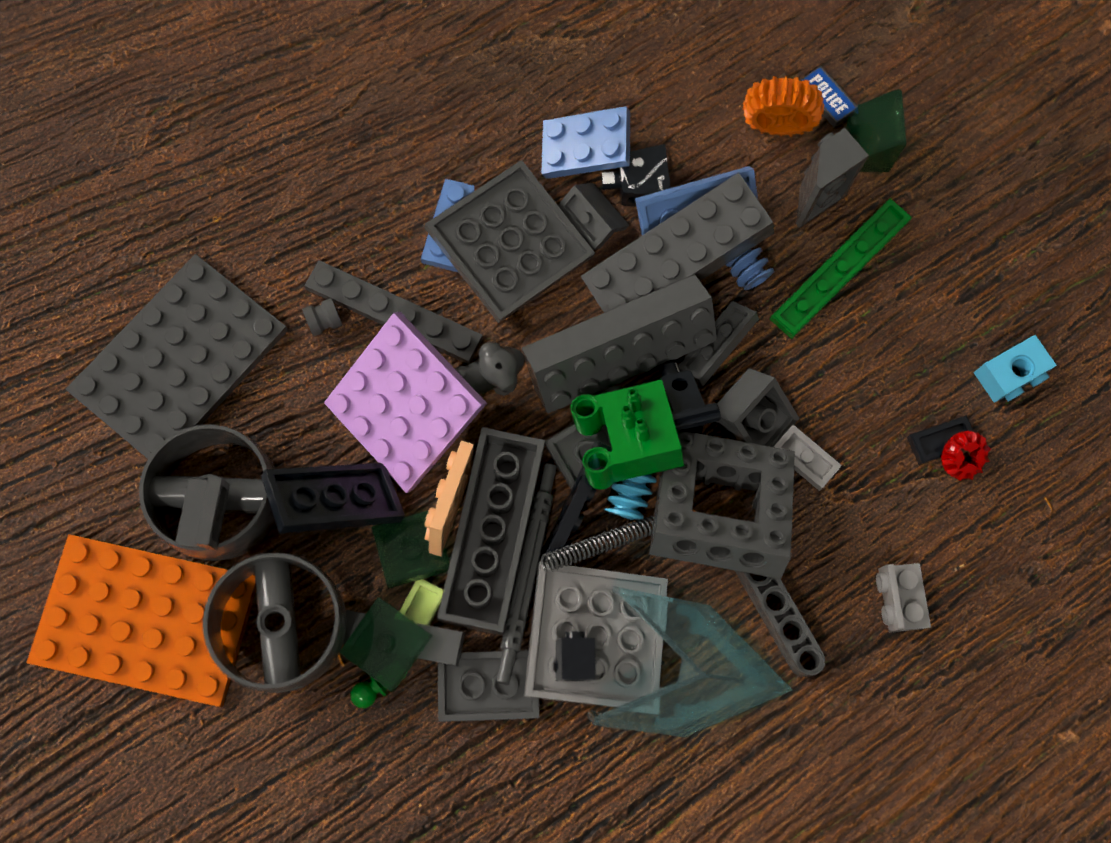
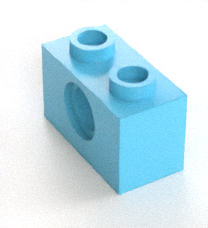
[973,335,1057,403]

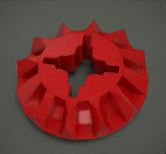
[941,431,991,481]

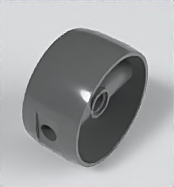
[139,425,276,561]
[203,553,347,693]

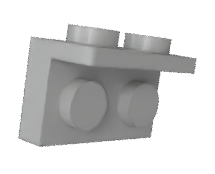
[876,563,931,633]

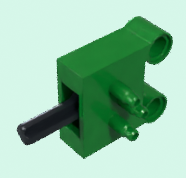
[571,379,721,490]

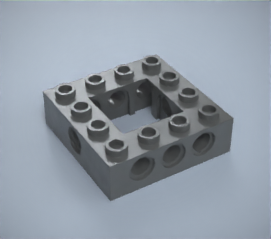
[649,430,795,579]

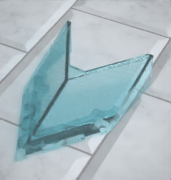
[587,586,793,737]

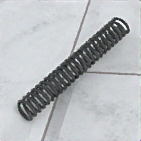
[541,516,654,572]

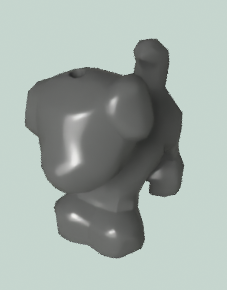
[455,341,524,396]

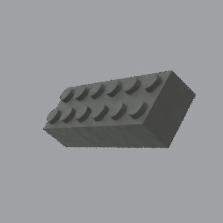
[581,172,774,313]
[522,275,717,414]
[437,427,545,636]

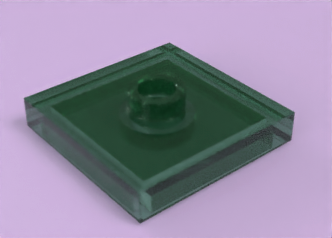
[372,510,450,589]
[340,597,433,692]

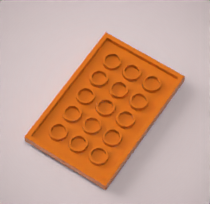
[26,534,256,707]

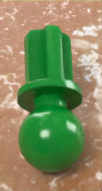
[350,660,407,709]

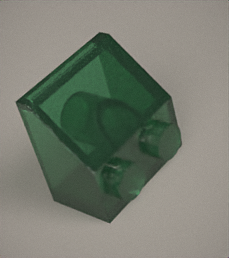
[847,90,907,172]

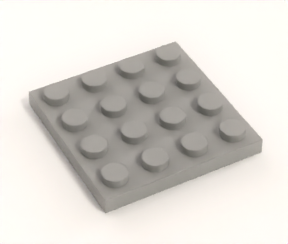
[524,562,668,712]

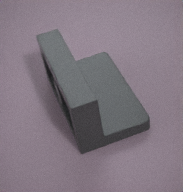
[558,183,629,250]
[176,476,230,551]

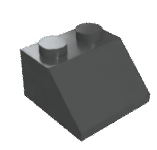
[716,368,800,447]

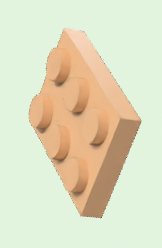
[425,441,474,557]

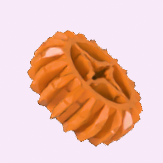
[743,76,824,137]

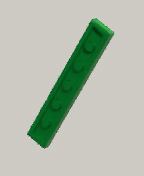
[770,198,912,339]

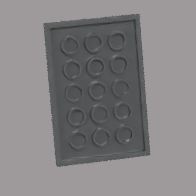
[65,254,288,459]

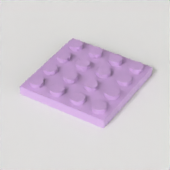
[324,312,487,493]

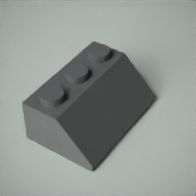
[796,128,869,228]

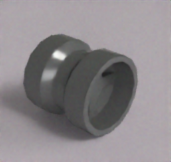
[302,298,343,337]

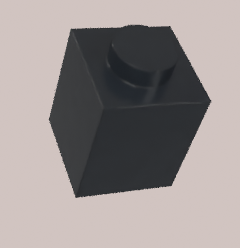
[555,631,596,682]

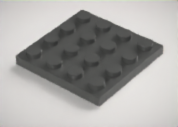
[425,160,595,324]

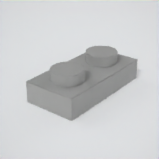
[774,425,842,491]

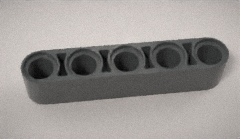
[735,571,825,677]

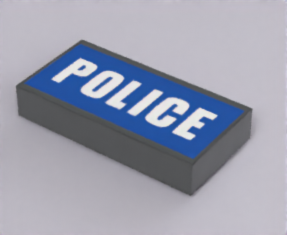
[800,66,858,127]

